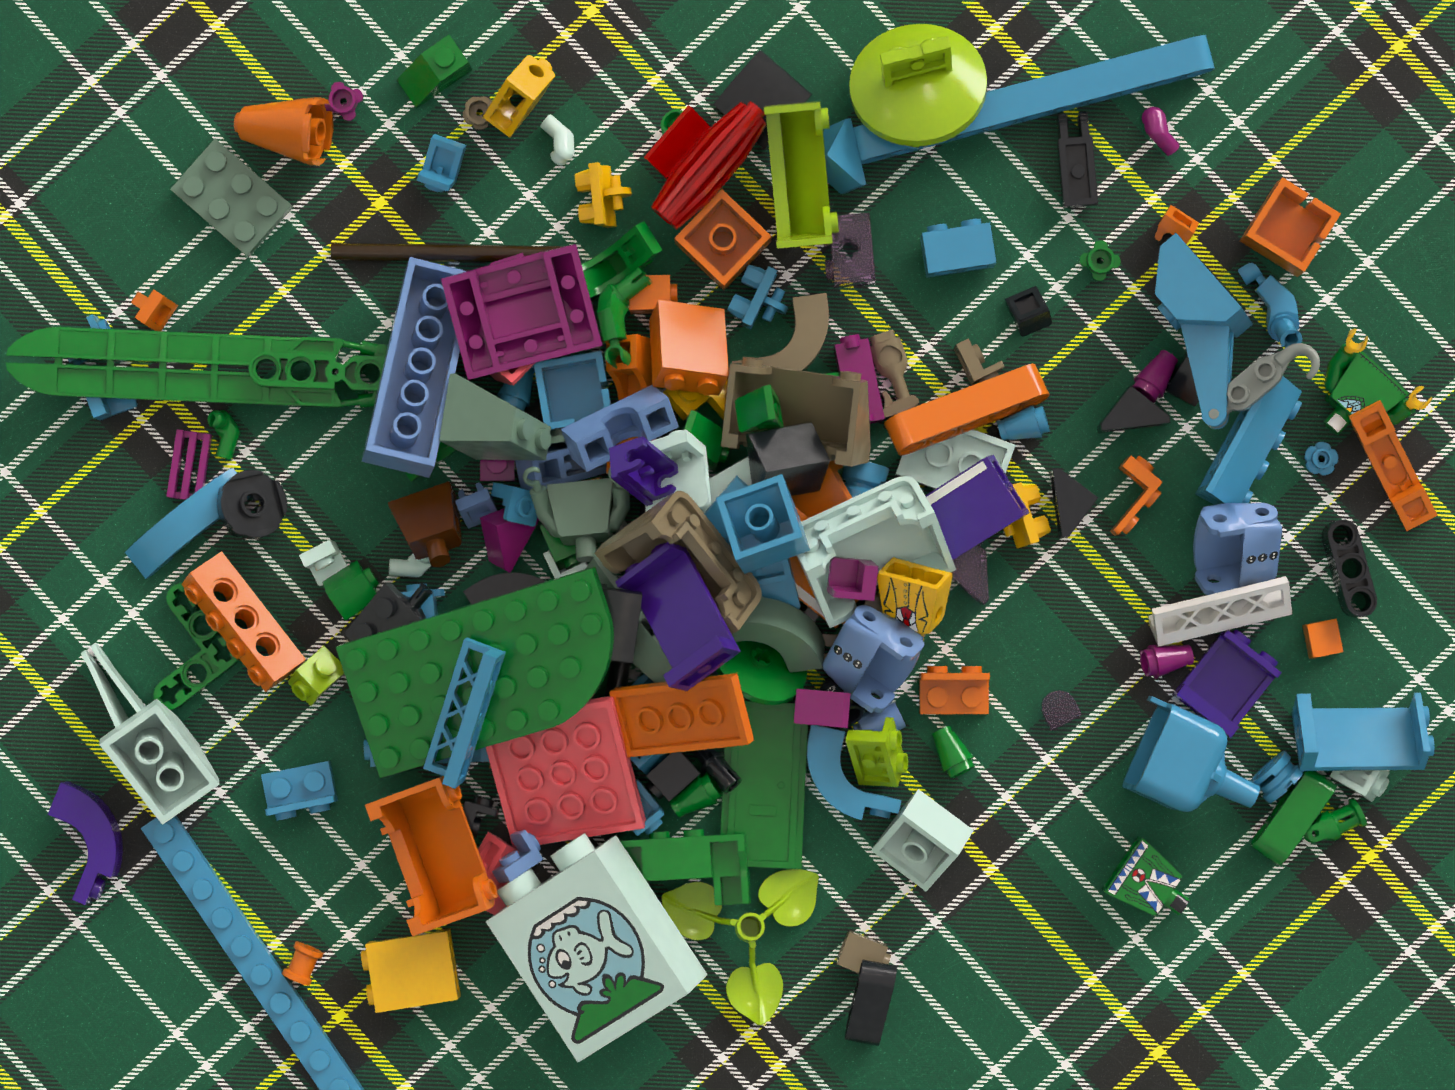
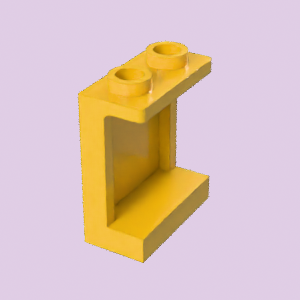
[361,928,461,1013]

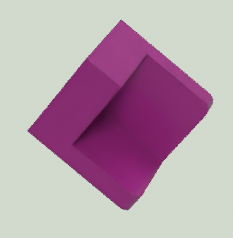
[827,557,879,601]

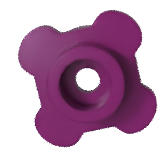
[324,82,363,121]

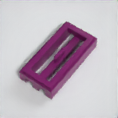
[166,429,212,500]

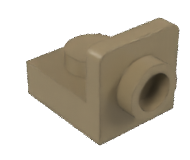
[953,338,1005,385]

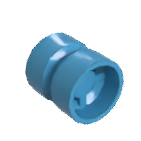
[842,462,889,498]

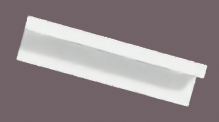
[1148,576,1292,647]

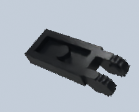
[1057,111,1098,208]

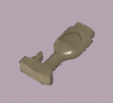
[869,330,919,420]

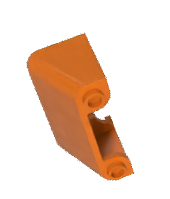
[365,776,498,937]

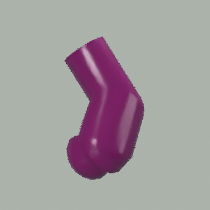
[1141,107,1180,156]

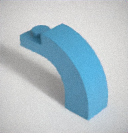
[806,725,902,820]

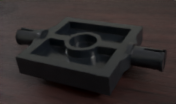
[344,582,433,641]

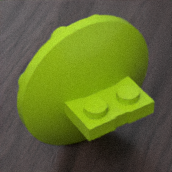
[849,24,987,147]

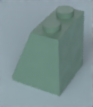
[439,374,551,460]

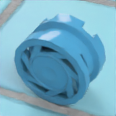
[1250,751,1304,803]

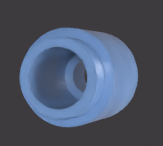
[853,702,906,731]

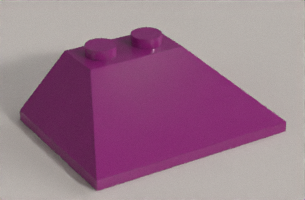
[441,244,602,380]

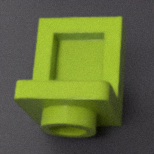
[288,646,345,706]

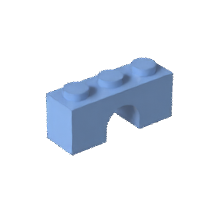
[561,385,679,472]

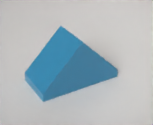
[823,118,867,194]

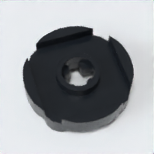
[217,470,287,539]

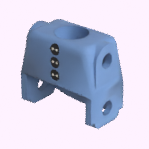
[1193,503,1282,595]
[822,605,924,713]

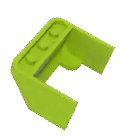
[764,101,839,249]

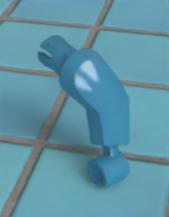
[1238,263,1302,348]

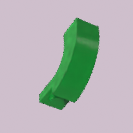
[581,221,663,303]

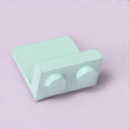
[645,429,711,511]

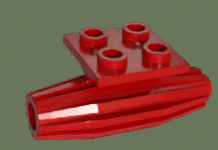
[644,101,766,230]

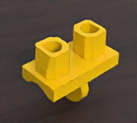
[574,162,632,228]
[1003,482,1051,548]

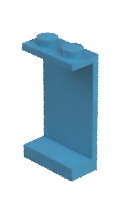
[1292,693,1434,771]

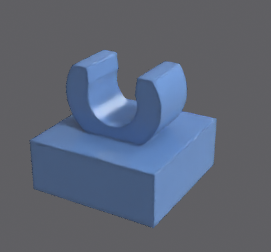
[455,482,498,529]

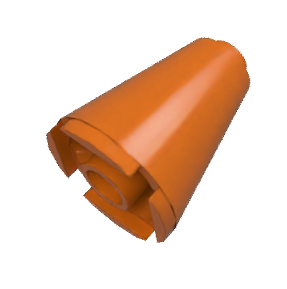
[234,97,333,166]

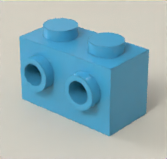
[920,219,996,278]

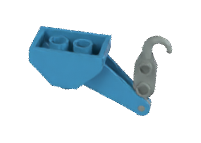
[1155,233,1320,429]

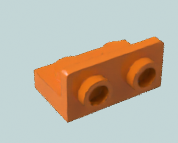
[919,666,990,714]

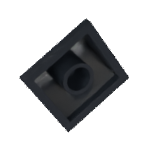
[746,422,830,496]

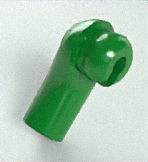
[207,410,240,460]

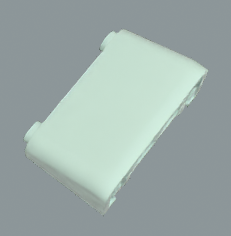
[796,476,956,628]

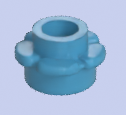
[1304,442,1338,476]

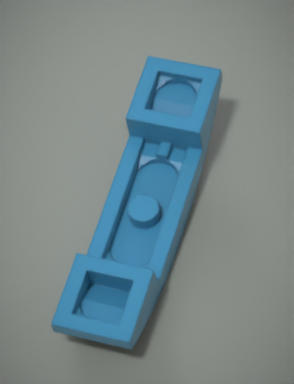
[125,467,251,579]

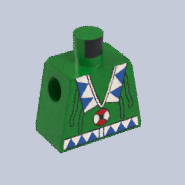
[1101,836,1190,916]

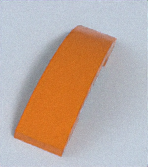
[1349,400,1438,531]

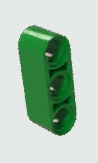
[1250,771,1337,866]

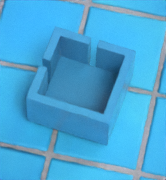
[534,351,611,430]

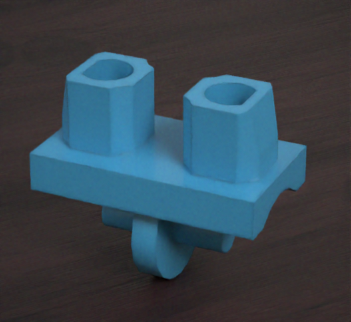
[727,265,788,330]

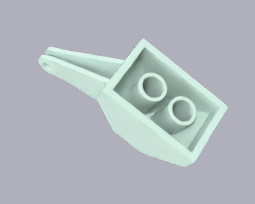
[81,643,219,825]

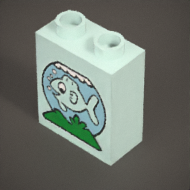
[486,833,708,1062]

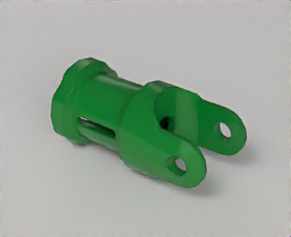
[1304,798,1367,843]

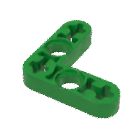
[153,583,240,710]

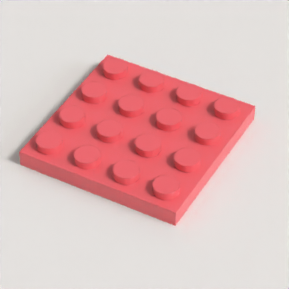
[486,696,646,848]

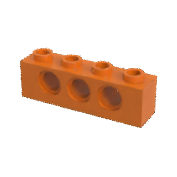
[182,551,306,692]

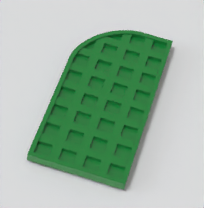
[336,567,614,778]

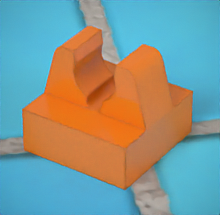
[1155,205,1199,244]
[131,289,178,331]

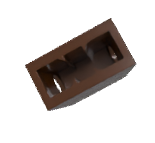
[388,481,462,567]

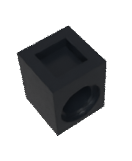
[646,752,701,801]

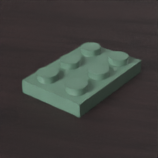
[170,138,293,258]

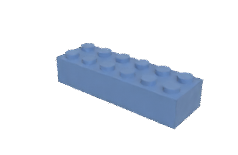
[361,257,466,478]

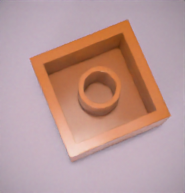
[674,189,772,290]

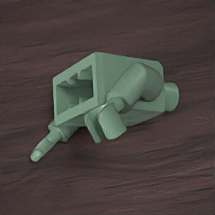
[523,467,630,562]

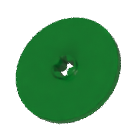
[716,641,807,705]

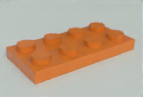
[609,673,754,758]

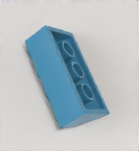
[1195,376,1302,505]

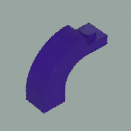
[47,781,123,905]

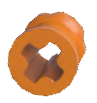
[282,941,324,986]

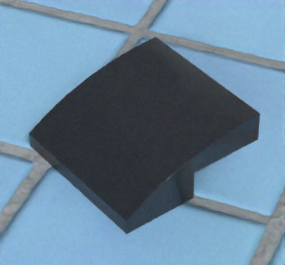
[713,50,812,149]
[601,584,642,663]

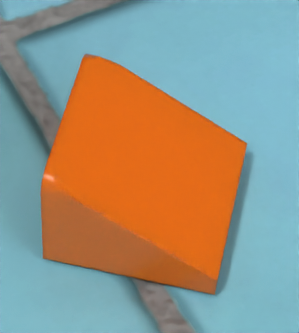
[1302,618,1343,659]

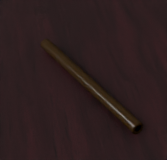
[331,243,564,262]

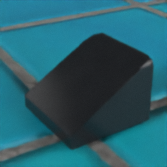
[1005,286,1052,337]

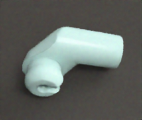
[540,114,575,166]
[389,554,431,578]

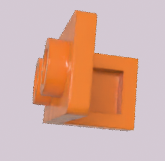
[1110,456,1162,536]

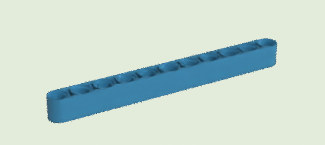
[853,35,1215,164]

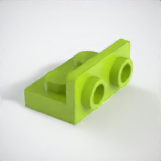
[845,717,908,787]

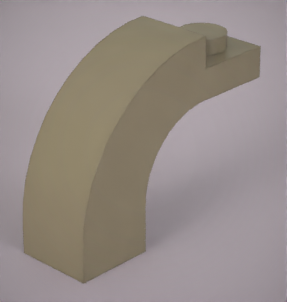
[732,293,829,371]

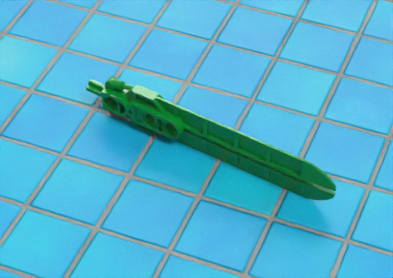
[6,327,387,408]

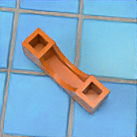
[606,334,656,474]

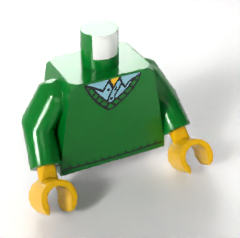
[1323,328,1432,435]

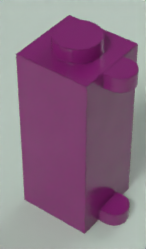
[833,334,885,424]

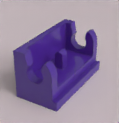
[609,436,678,506]

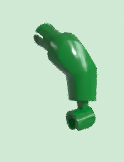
[597,266,652,369]

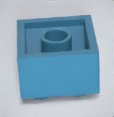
[716,474,810,574]

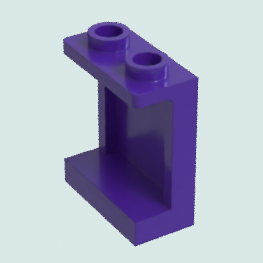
[1172,629,1282,738]

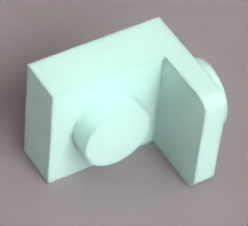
[299,539,347,586]
[1330,770,1389,802]

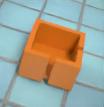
[1239,177,1341,277]

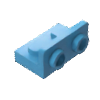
[261,761,338,821]

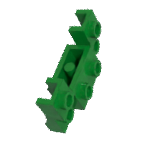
[620,829,751,905]

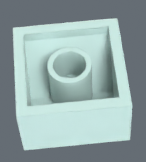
[871,789,974,891]

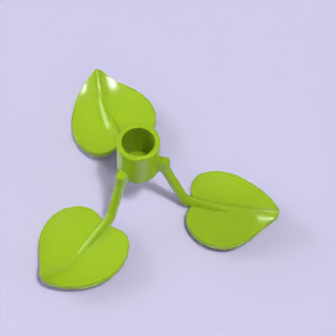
[661,869,819,1025]

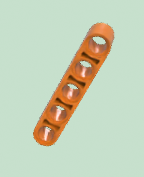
[884,364,1050,456]

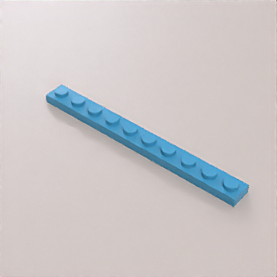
[141,815,364,1090]

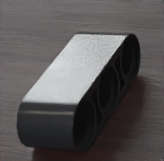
[1321,519,1377,617]
[845,959,897,1046]

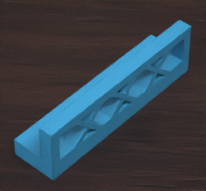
[423,638,506,789]

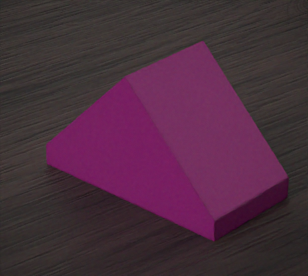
[480,508,539,573]
[794,689,851,728]

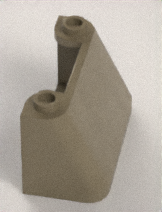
[721,357,871,467]
[594,491,762,634]

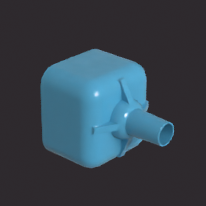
[1123,696,1260,812]

